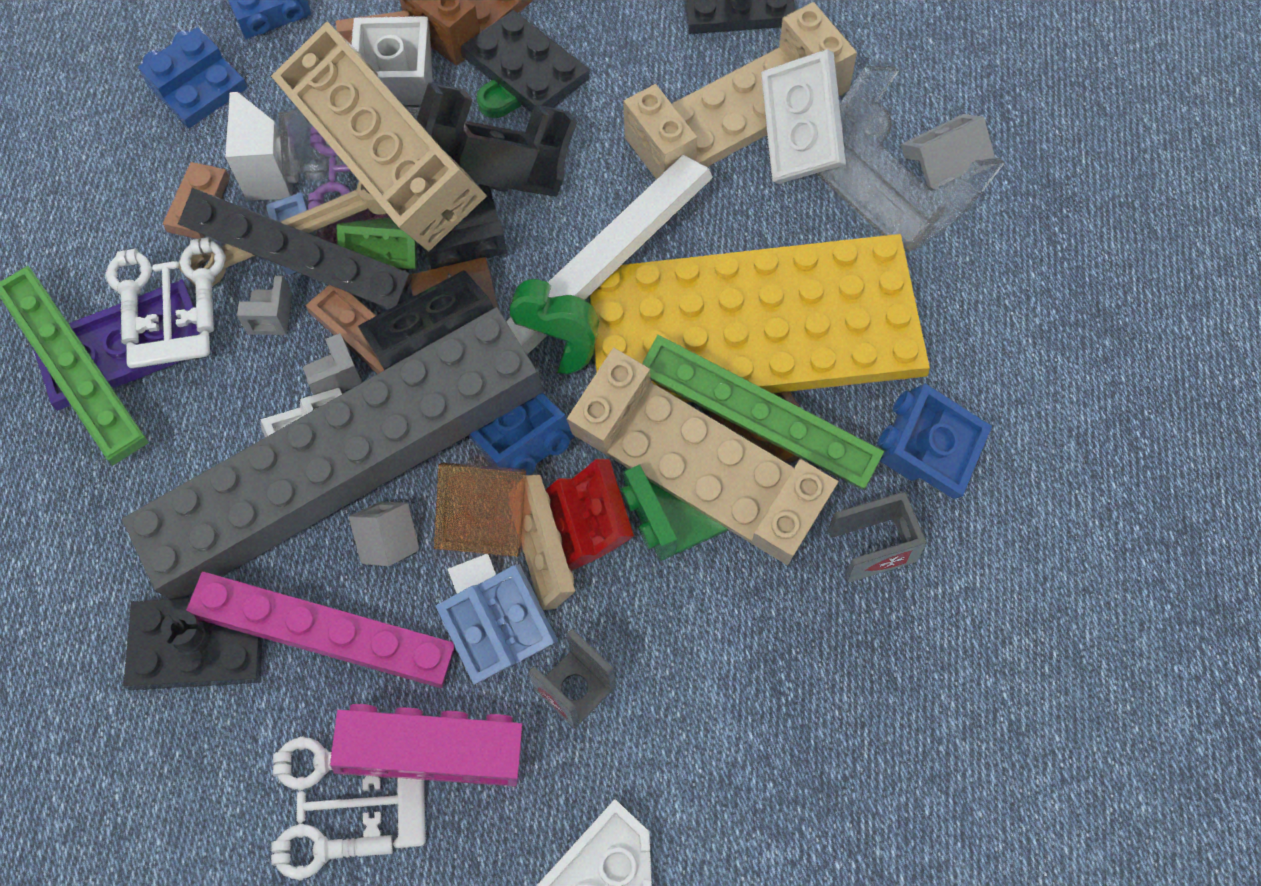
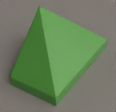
[337,218,417,269]

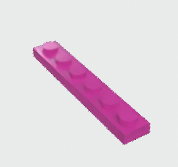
[186,571,455,689]

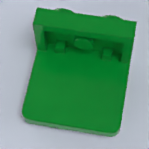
[620,464,729,561]

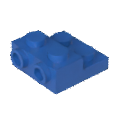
[228,0,312,40]
[138,27,248,129]
[877,383,992,499]
[468,393,575,484]

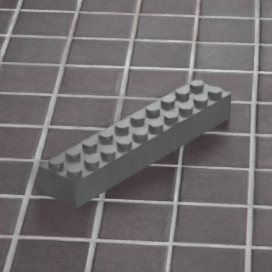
[121,307,544,599]

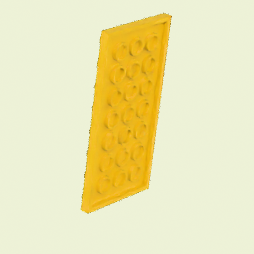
[590,234,930,403]

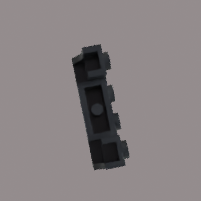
[417,82,577,197]

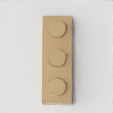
[508,475,575,610]

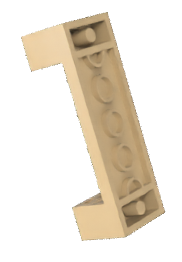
[623,2,857,180]
[271,21,487,251]
[567,347,839,566]

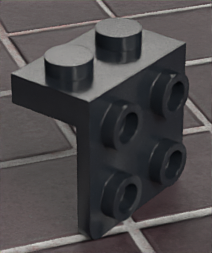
[425,184,507,270]

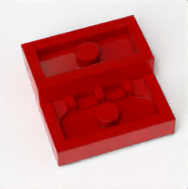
[545,459,634,571]

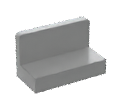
[901,114,995,189]

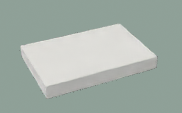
[761,49,846,184]

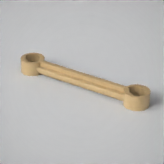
[179,181,387,286]

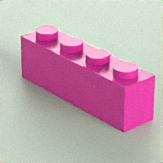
[330,704,522,787]

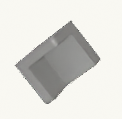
[237,275,292,335]
[303,333,362,395]
[348,502,419,566]

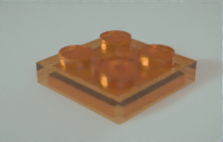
[434,462,526,557]

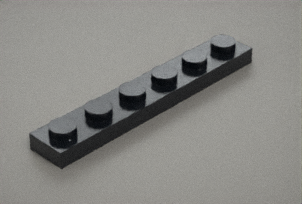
[178,187,413,309]

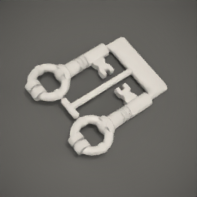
[105,237,226,368]
[271,736,426,880]

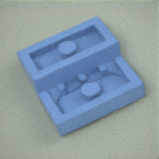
[435,564,559,685]

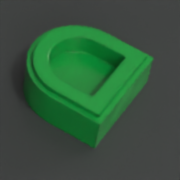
[476,80,521,118]

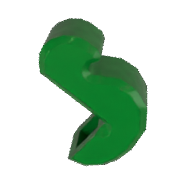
[510,279,599,375]

